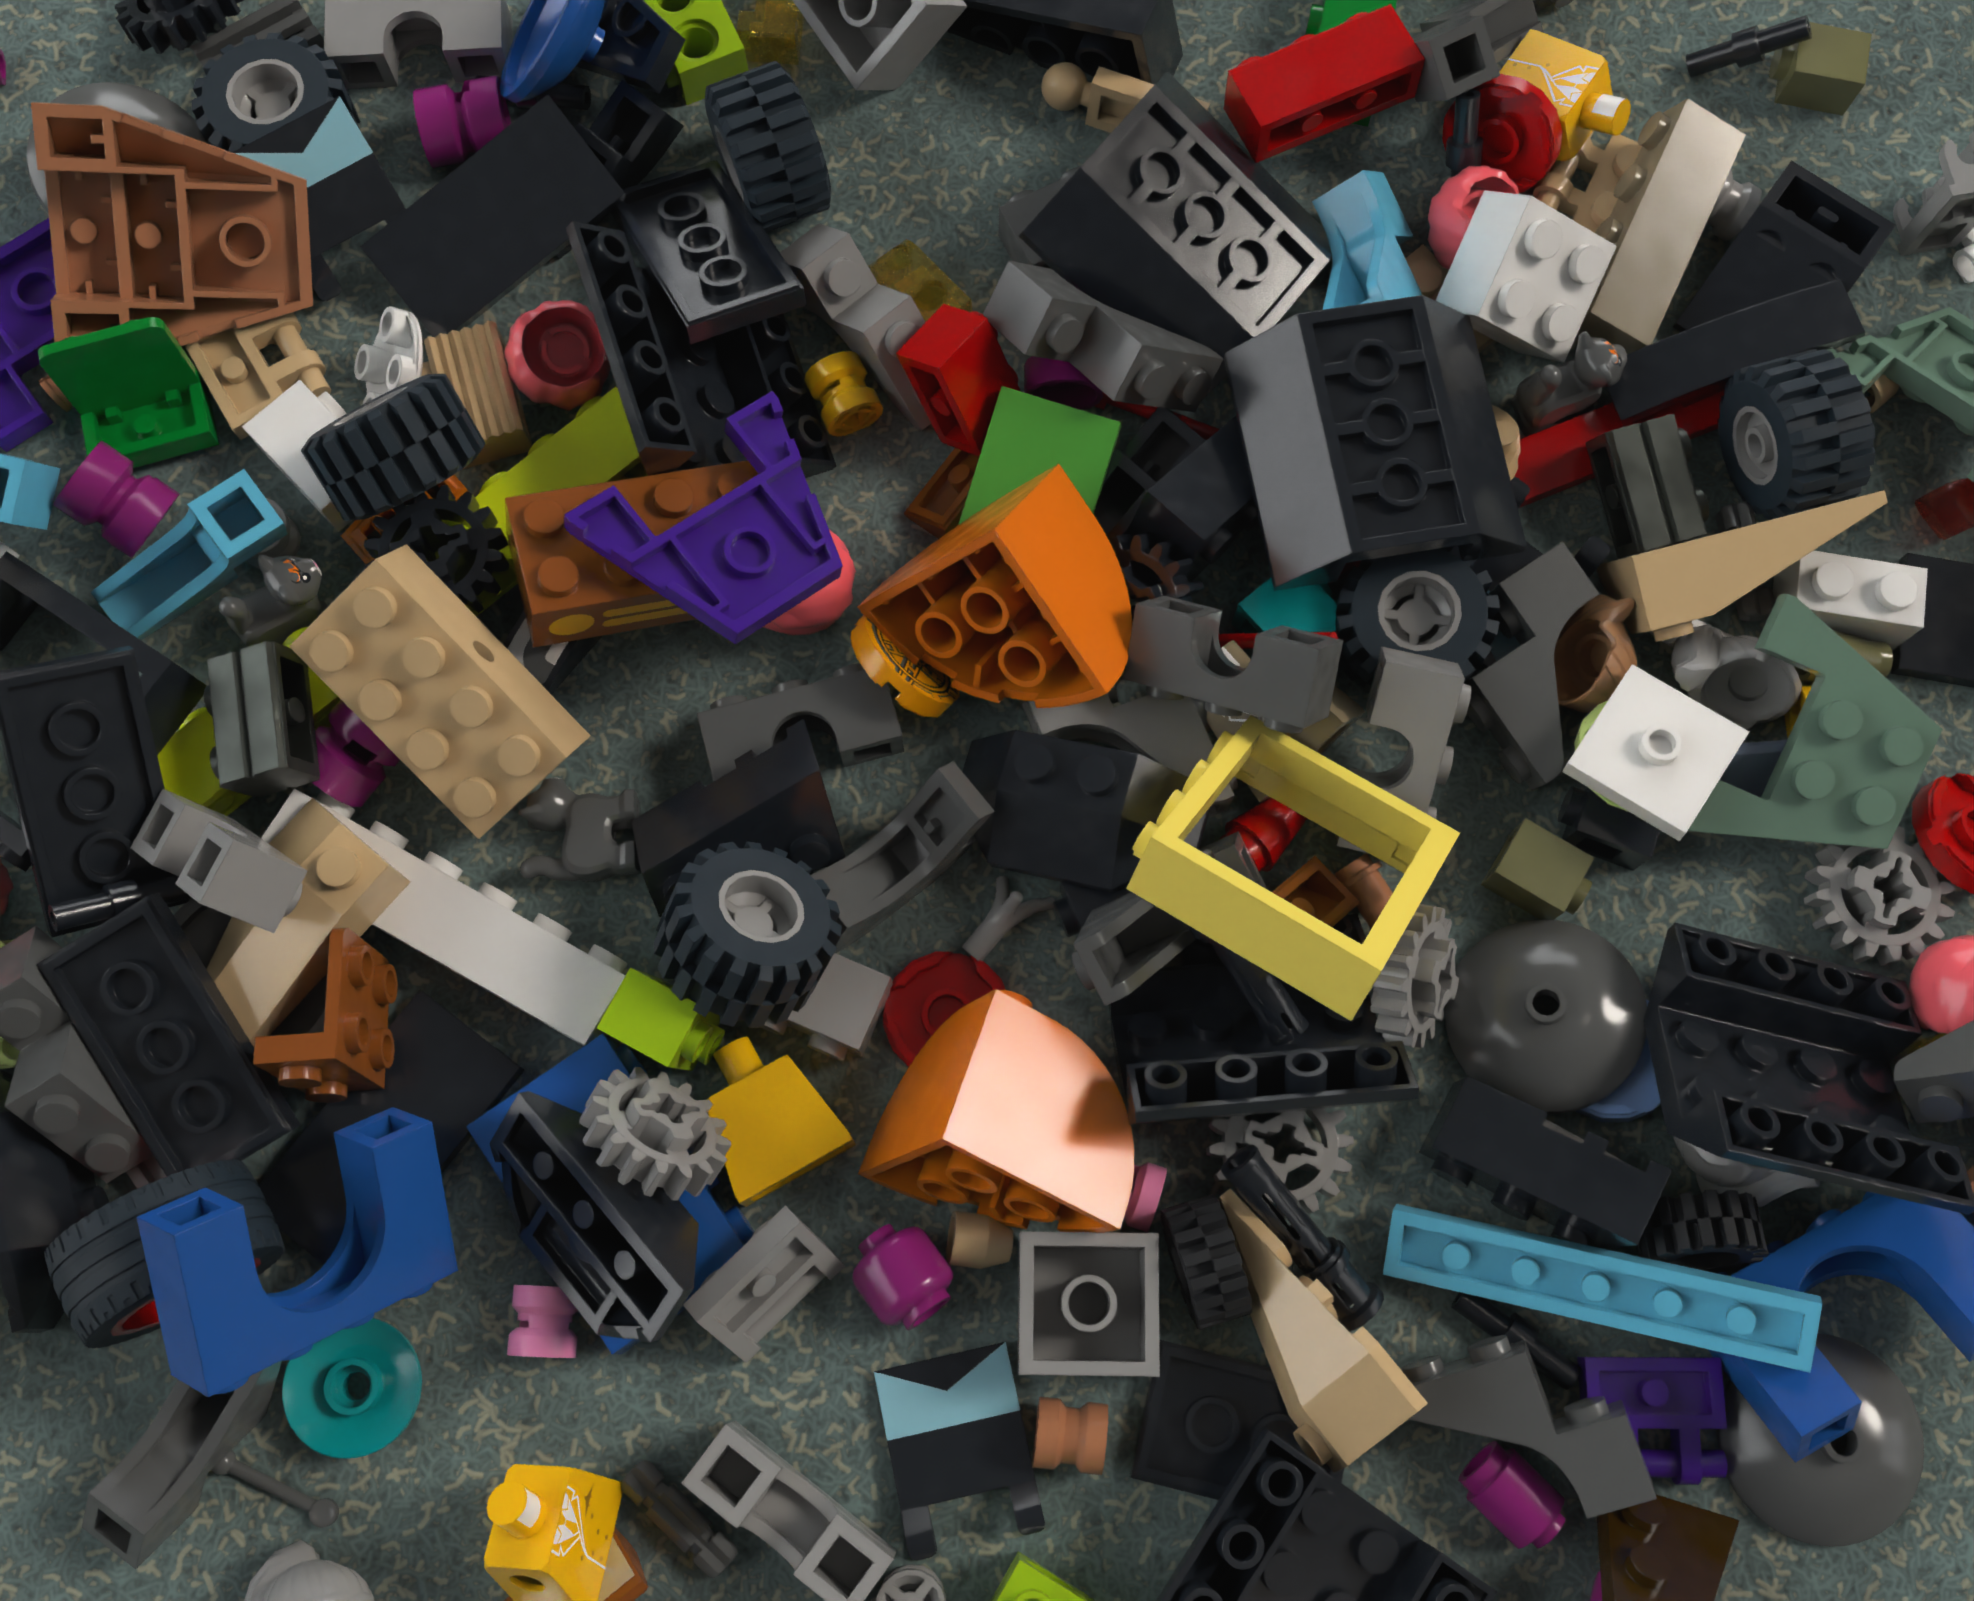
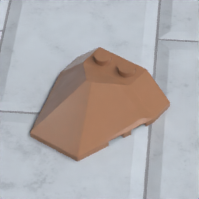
[31,102,313,346]

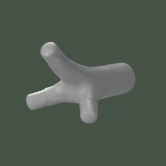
[961,876,1055,961]

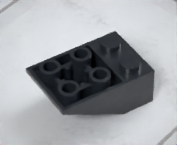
[1673,160,1896,332]

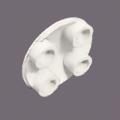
[354,306,423,405]

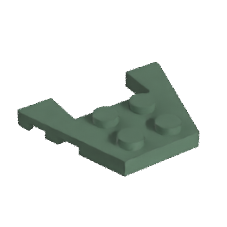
[1827,307,1974,482]
[1688,594,1943,849]

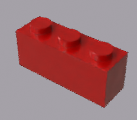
[1223,4,1425,164]

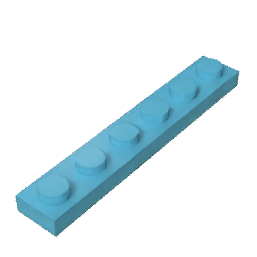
[1383,1204,1823,1373]

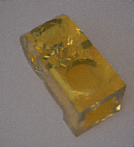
[737,0,804,65]
[868,239,973,322]

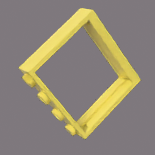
[1126,715,1460,1021]

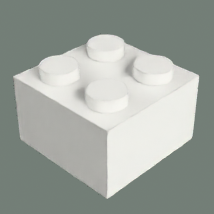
[1435,190,1617,362]

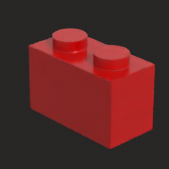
[896,303,1020,457]

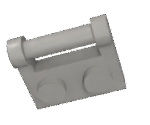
[683,1205,845,1363]

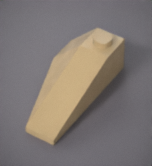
[1596,490,1888,642]
[206,797,410,1047]
[1218,1189,1428,1473]

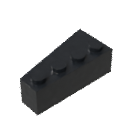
[946,0,1183,85]

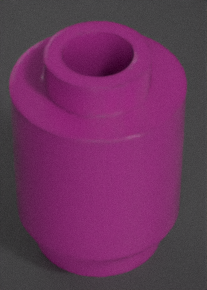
[1458,1441,1565,1549]

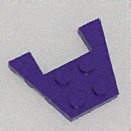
[0,218,56,452]
[564,391,843,644]

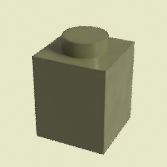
[1769,22,1872,116]
[1480,818,1594,920]

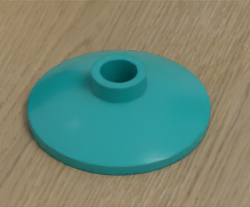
[282,1318,422,1459]

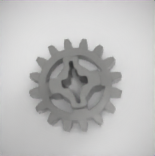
[1804,826,1955,966]
[1371,904,1459,1048]
[579,1067,731,1200]
[1206,1108,1354,1220]

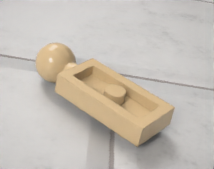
[1041,62,1210,133]

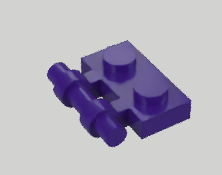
[1577,1357,1727,1485]

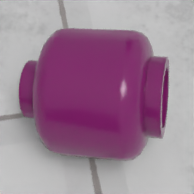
[852,1224,953,1330]

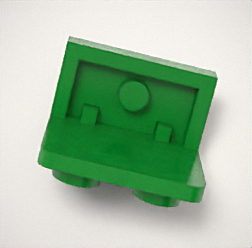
[38,317,219,468]

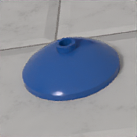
[500,0,605,103]

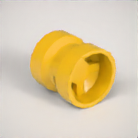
[804,351,883,437]

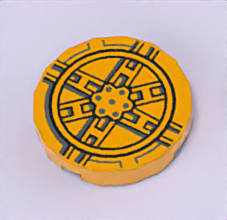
[850,615,960,718]

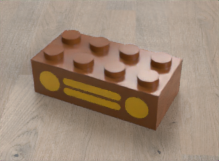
[505,460,758,648]

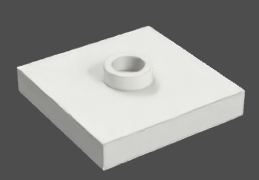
[1562,664,1749,841]

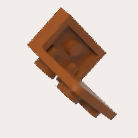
[253,928,398,1103]

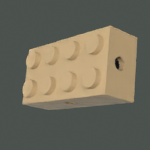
[289,544,591,839]

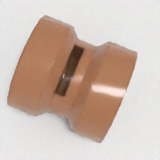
[1033,1397,1108,1475]

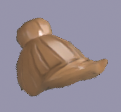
[1554,595,1637,713]

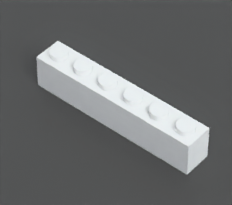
[261,788,627,1046]

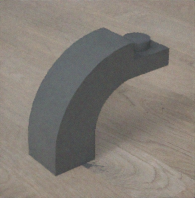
[810,761,995,953]

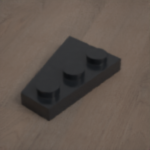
[576,0,686,94]

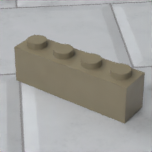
[1577,98,1746,354]

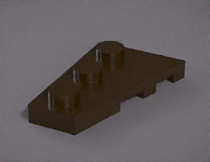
[1597,1494,1739,1601]

